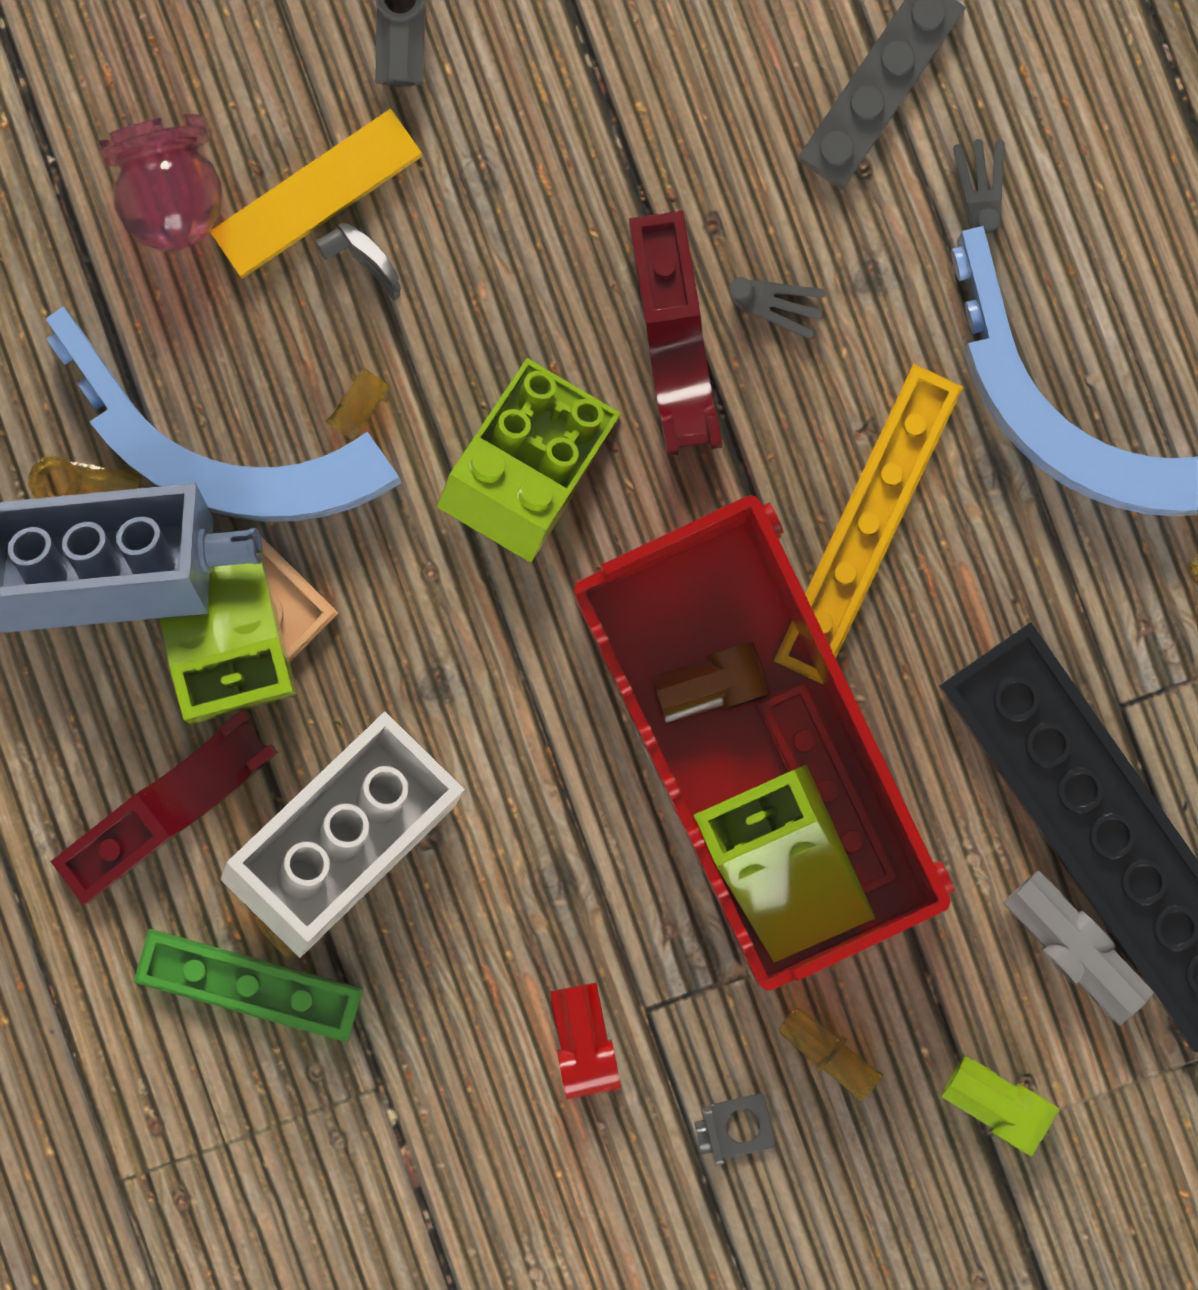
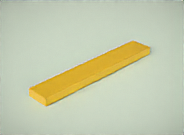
[773,364,963,685]

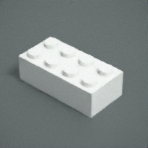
[220,712,465,958]

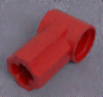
[550,982,621,1099]

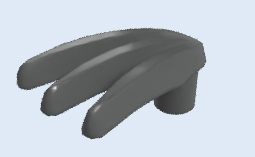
[953,139,1005,234]
[315,223,401,301]
[730,277,826,338]

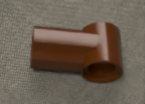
[652,642,771,724]

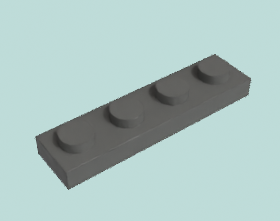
[797,0,966,191]

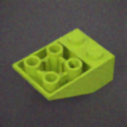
[436,358,621,563]
[159,553,298,724]
[694,765,875,963]

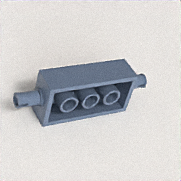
[0,483,262,633]

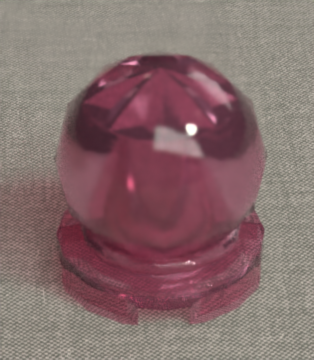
[98,114,222,252]

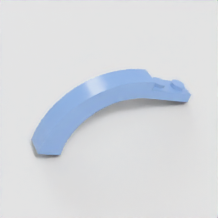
[951,226,1198,516]
[46,306,402,522]

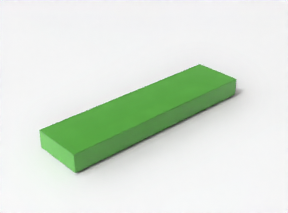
[133,929,364,1043]

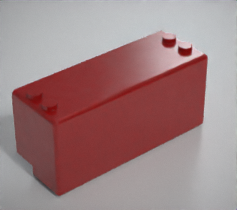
[574,495,955,990]

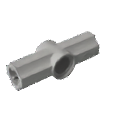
[1003,870,1154,1025]

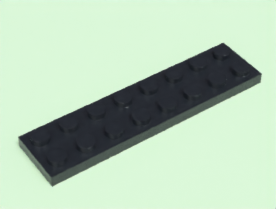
[938,622,1198,1052]

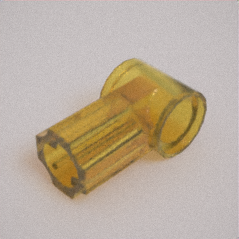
[28,456,142,499]

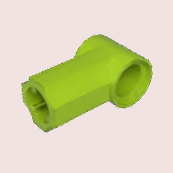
[940,1056,1061,1157]

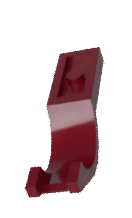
[629,210,722,456]
[50,709,278,906]

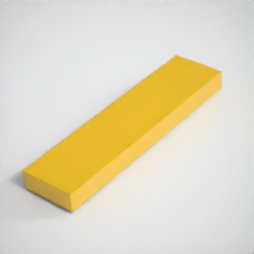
[209,108,423,279]

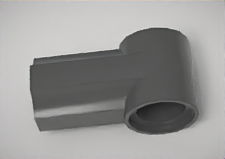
[375,0,427,87]

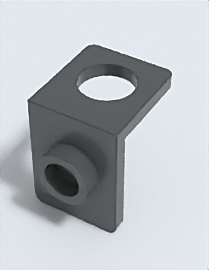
[694,1093,775,1166]

